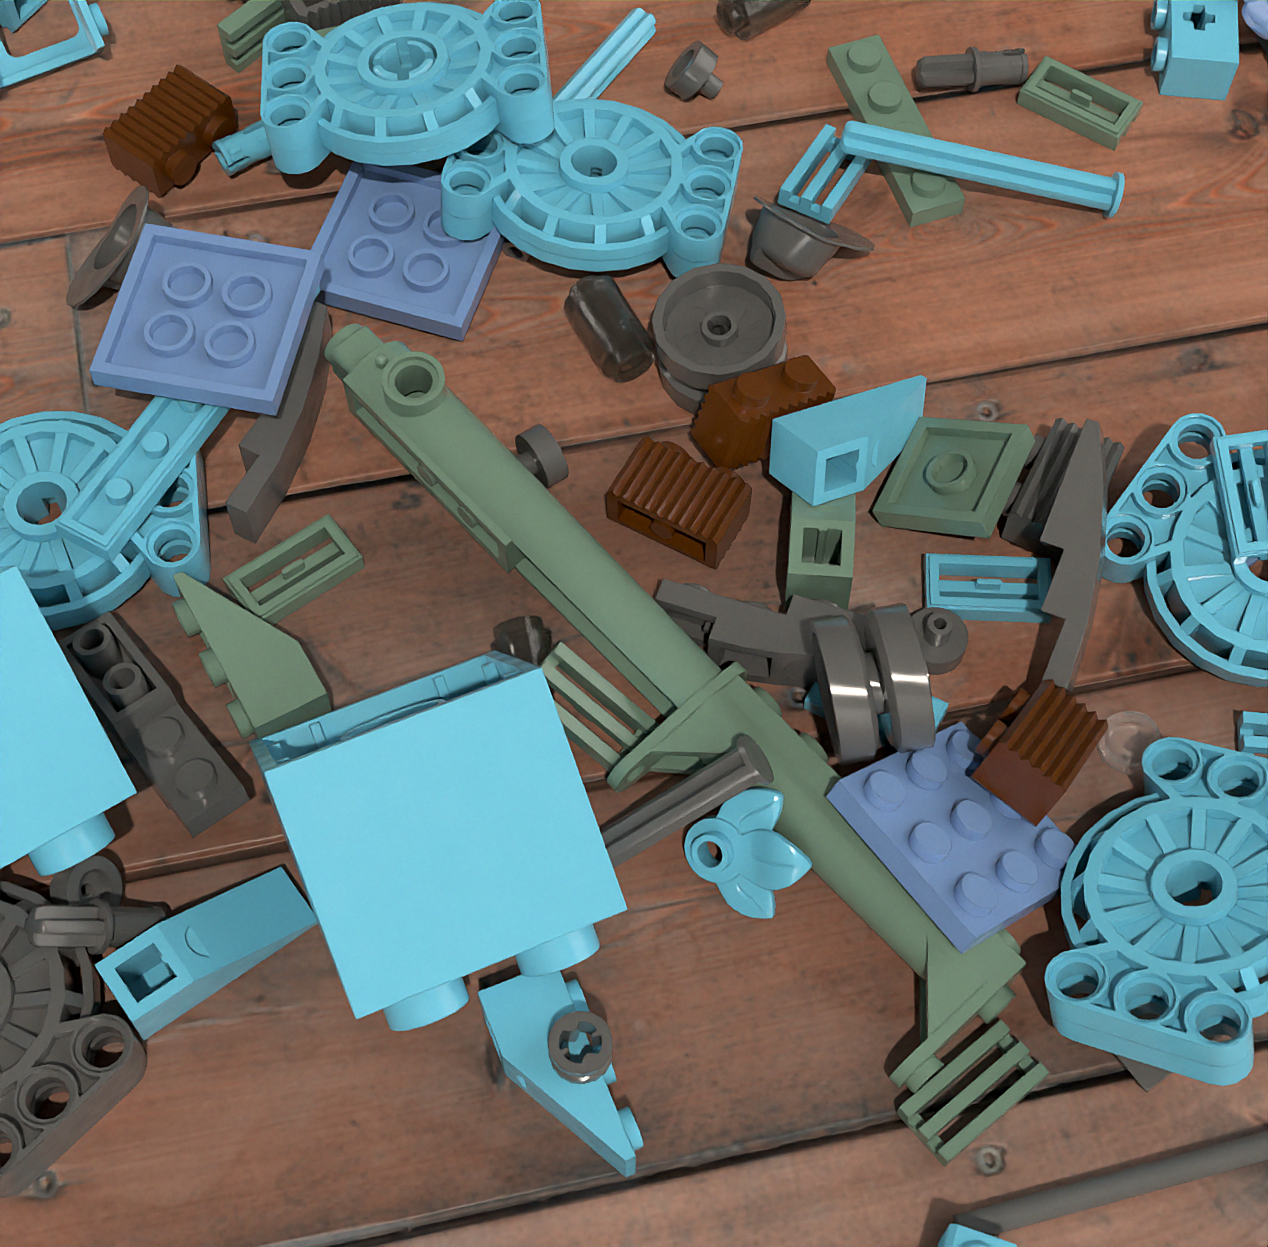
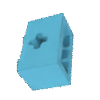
[1151,0,1239,101]

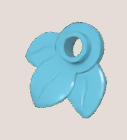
[684,787,813,919]

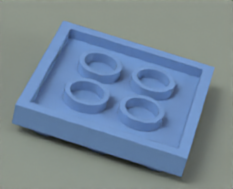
[311,161,506,341]
[89,223,325,416]
[826,721,1085,954]

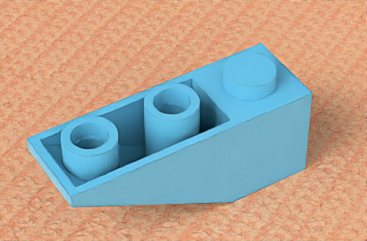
[769,375,927,506]
[95,867,318,1041]
[477,971,644,1177]

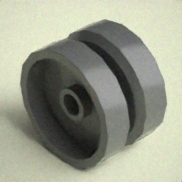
[652,263,788,417]
[810,602,936,766]

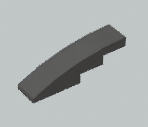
[225,301,333,544]
[1040,418,1108,692]

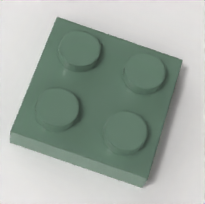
[872,416,1035,538]

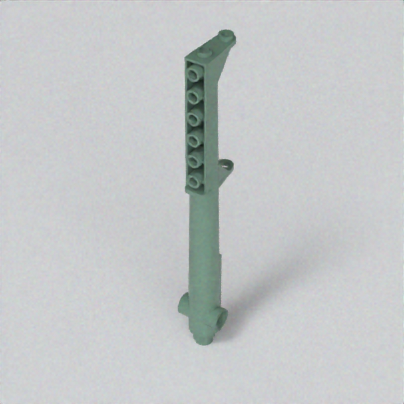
[324,323,1027,1094]

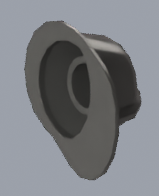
[66,186,179,307]
[750,195,875,281]

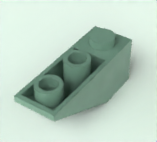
[784,491,856,610]
[171,571,332,739]

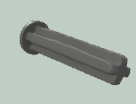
[600,735,774,869]

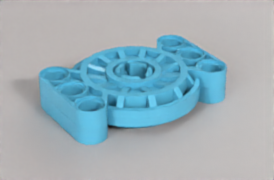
[260,0,555,174]
[441,98,743,278]
[0,411,211,630]
[1102,413,1268,687]
[1044,737,1268,1086]

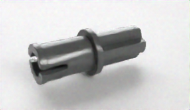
[916,47,1028,92]
[24,899,167,955]

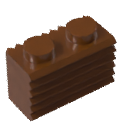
[102,65,238,198]
[691,355,836,470]
[607,436,752,570]
[971,679,1109,827]

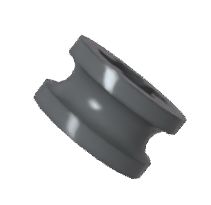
[548,1011,613,1084]

